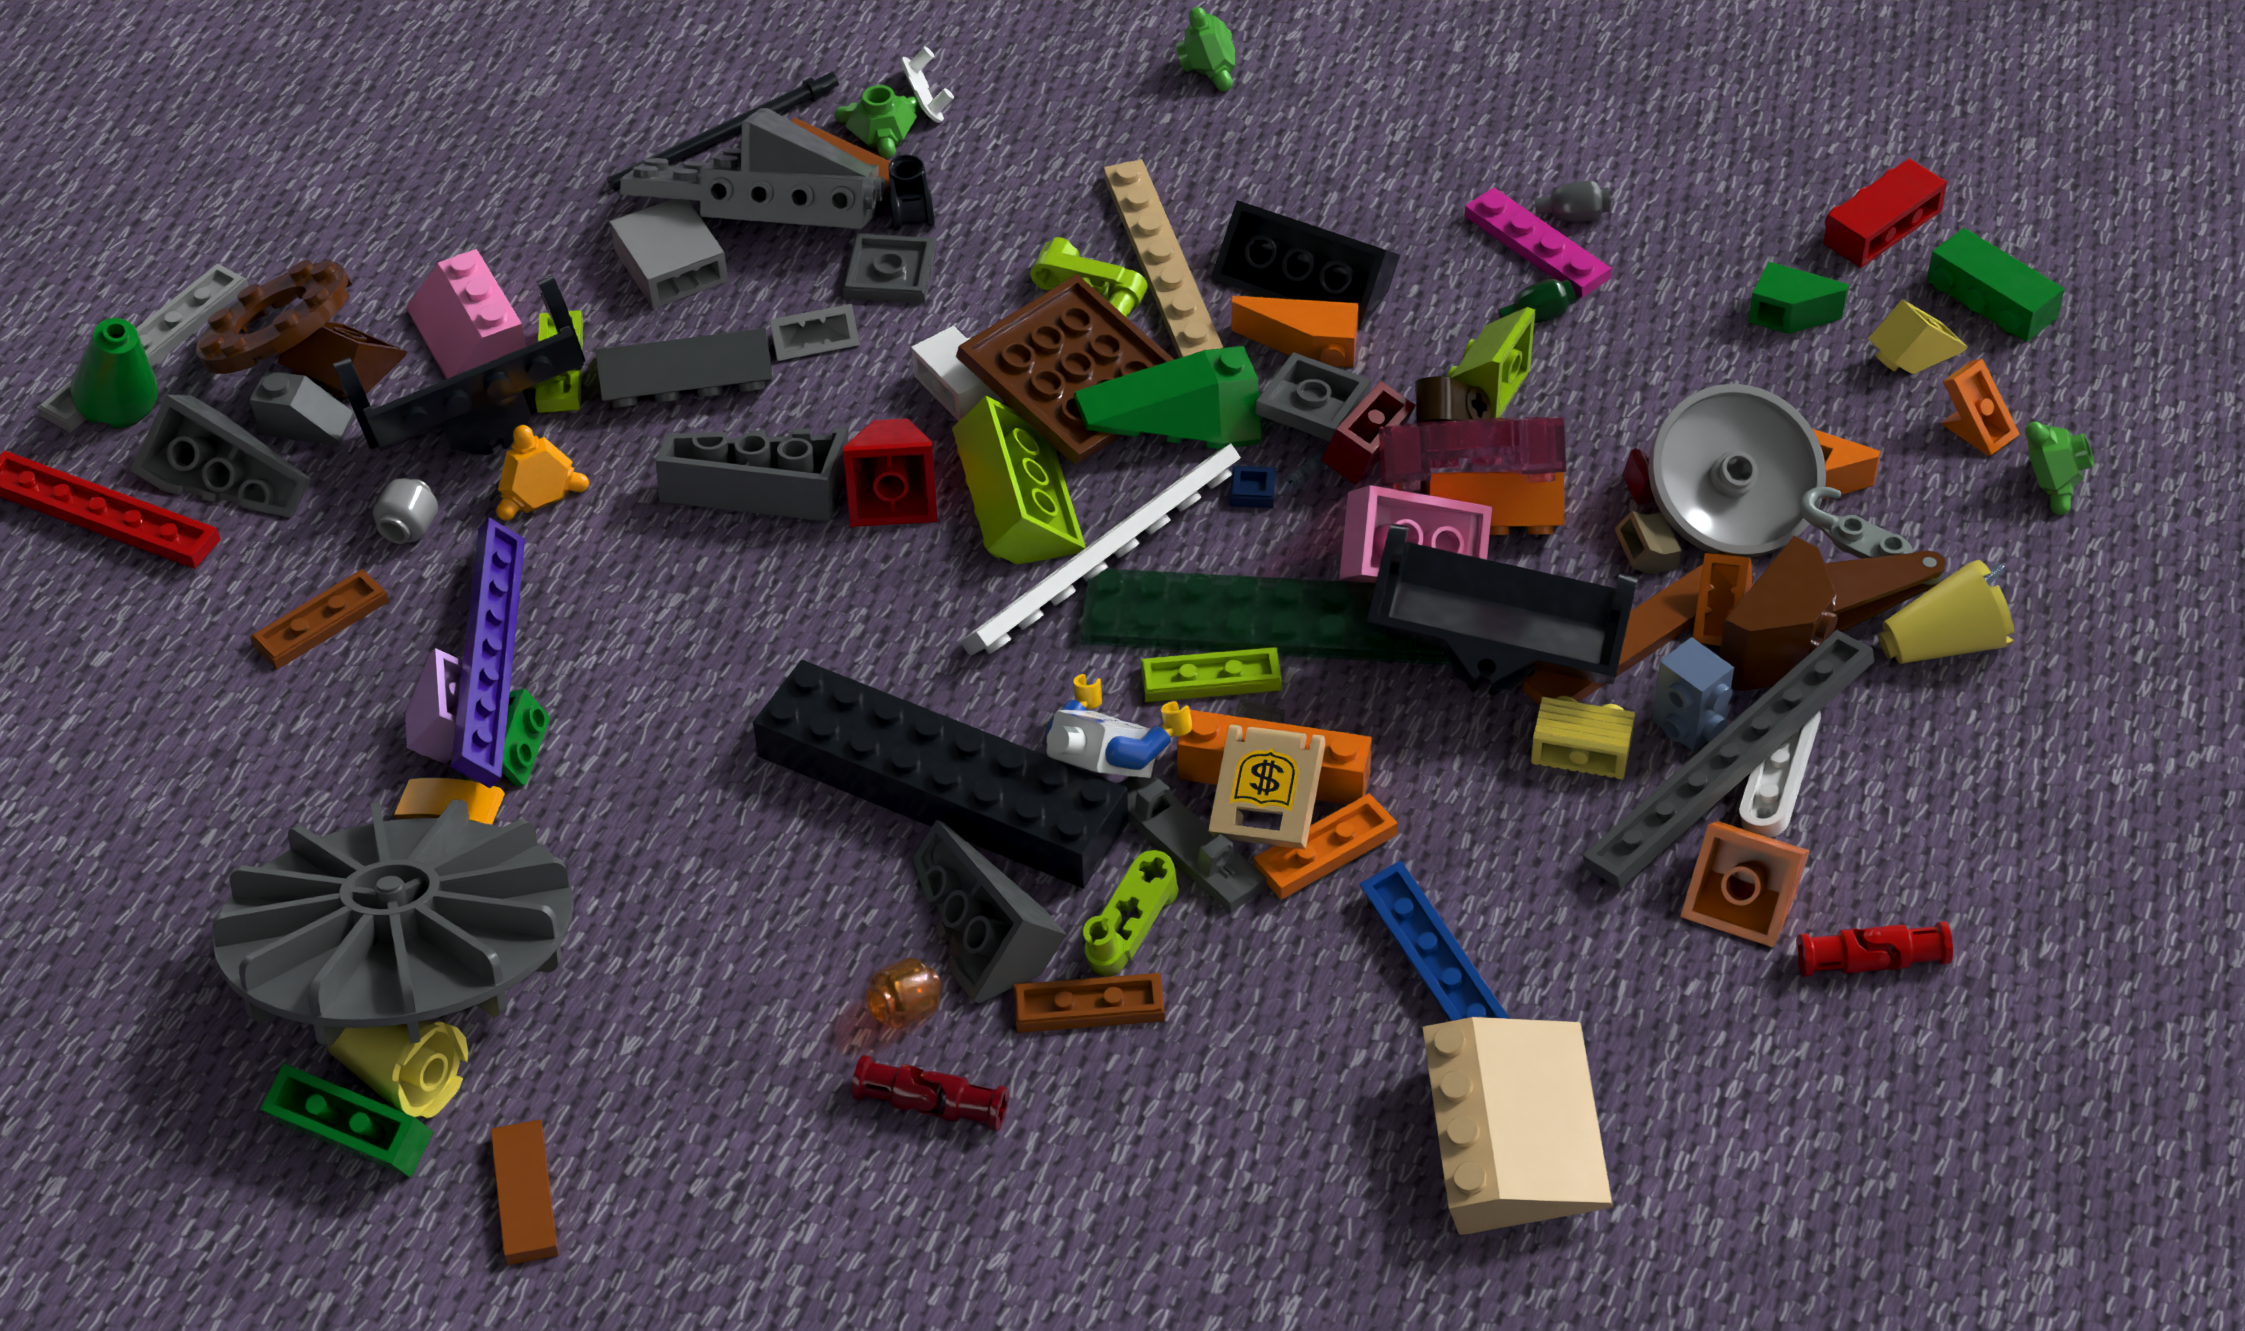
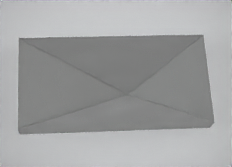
[769,304,860,361]

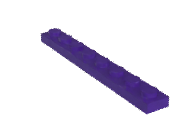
[451,517,525,788]

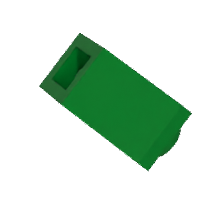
[1748,261,1849,334]

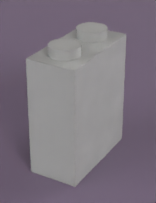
[610,199,728,309]

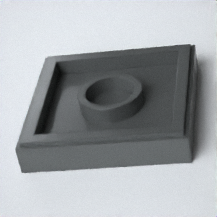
[843,234,937,303]

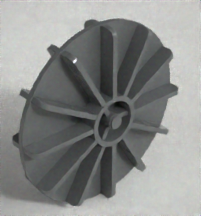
[212,799,574,1046]

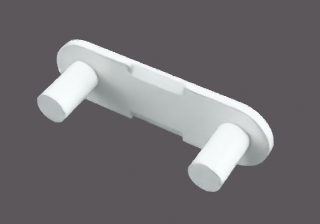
[900,47,954,123]

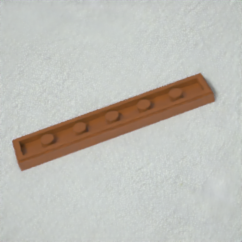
[1523,552,1754,705]

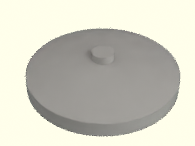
[1648,384,1826,558]

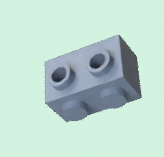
[1652,637,1734,752]

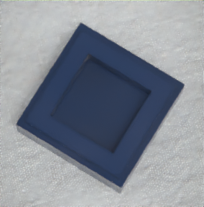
[1230,466,1276,508]

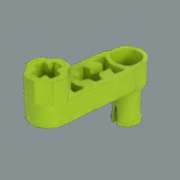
[1030,237,1148,318]
[1083,850,1179,976]

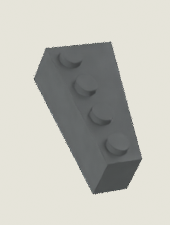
[655,427,848,522]

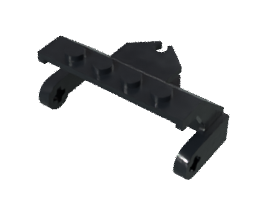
[333,275,586,455]
[1367,523,1638,696]

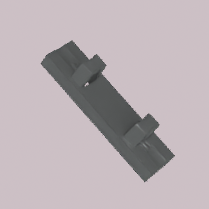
[1117,776,1267,913]

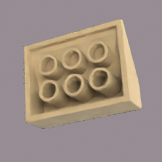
[1423,1017,1613,1235]

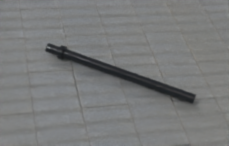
[607,72,839,191]

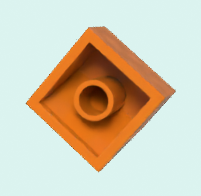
[1680,821,1809,948]

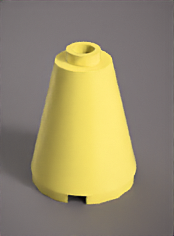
[1878,560,2015,664]
[328,1020,468,1118]

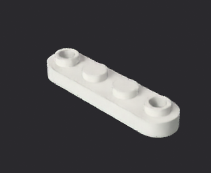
[1739,711,1821,838]

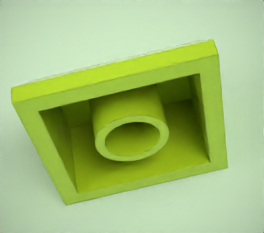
[1447,307,1535,424]

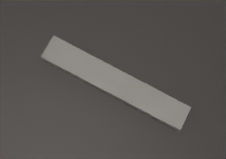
[37,264,249,432]

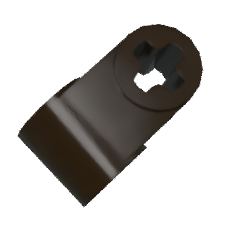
[1415,376,1491,433]

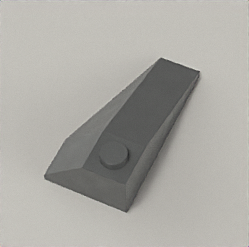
[130,395,311,517]

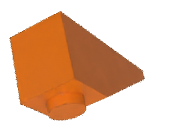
[1231,296,1358,368]

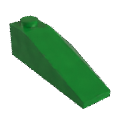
[1073,346,1261,449]

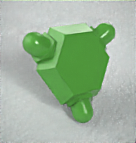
[1176,7,1235,92]
[834,85,922,159]
[2025,422,2094,515]

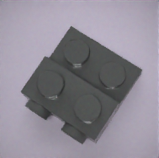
[1255,352,1371,441]

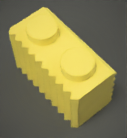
[1531,696,1635,779]

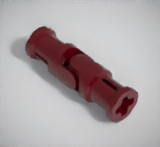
[851,1055,1009,1132]

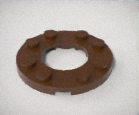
[196,260,352,374]

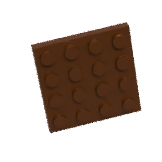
[956,274,1174,466]

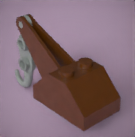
[1719,487,1946,691]

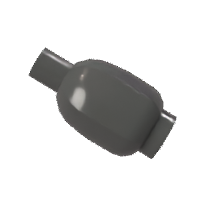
[1535,181,1610,223]

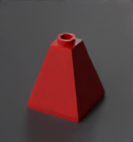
[843,418,938,527]

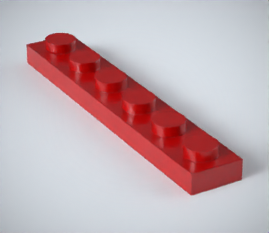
[0,450,221,569]

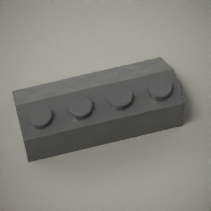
[595,328,773,408]

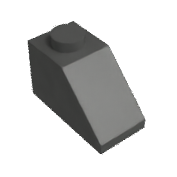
[250,371,355,446]

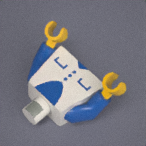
[1046,674,1192,778]

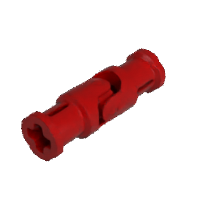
[1796,921,1953,977]

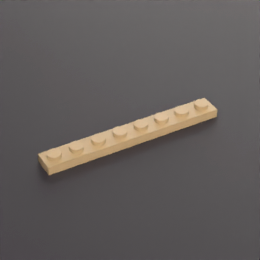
[1104,159,1223,358]

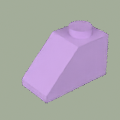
[405,648,463,764]

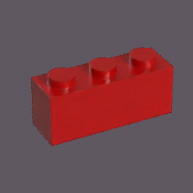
[1823,158,1947,268]

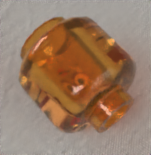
[866,957,941,1030]

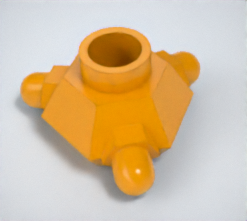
[496,425,589,521]

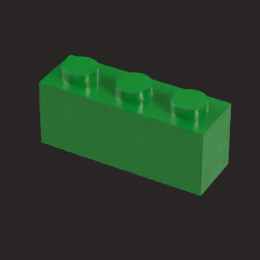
[1926,228,2065,342]
[260,1063,433,1178]

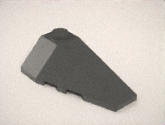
[913,820,1067,1003]

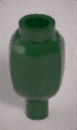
[1498,279,1576,324]

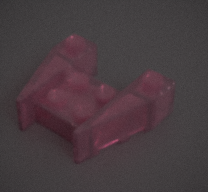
[1379,417,1567,491]

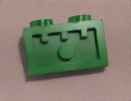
[455,688,550,787]

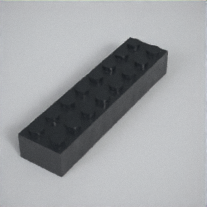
[753,659,1129,889]

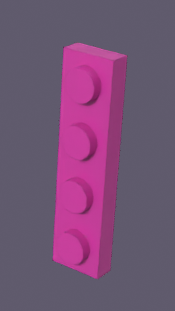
[1464,187,1612,298]

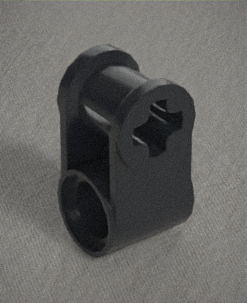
[888,154,935,230]

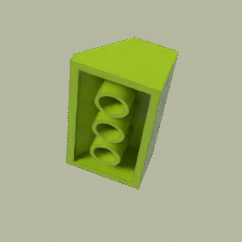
[952,396,1086,565]

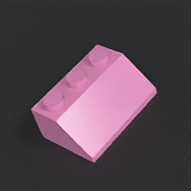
[406,249,527,379]

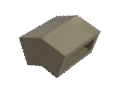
[1614,510,1681,574]

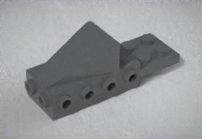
[620,108,885,229]

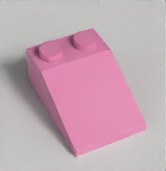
[1339,485,1492,586]

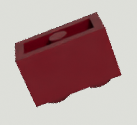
[1321,381,1416,485]

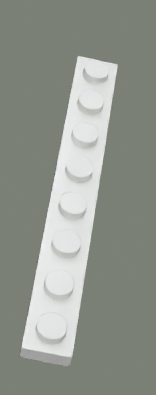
[960,444,1241,655]

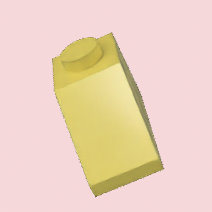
[1868,299,1968,374]

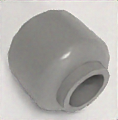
[372,478,439,544]

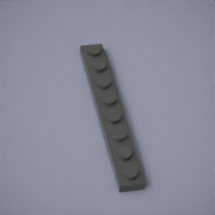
[1582,630,1874,889]

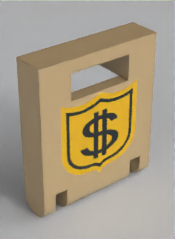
[1208,724,1325,850]

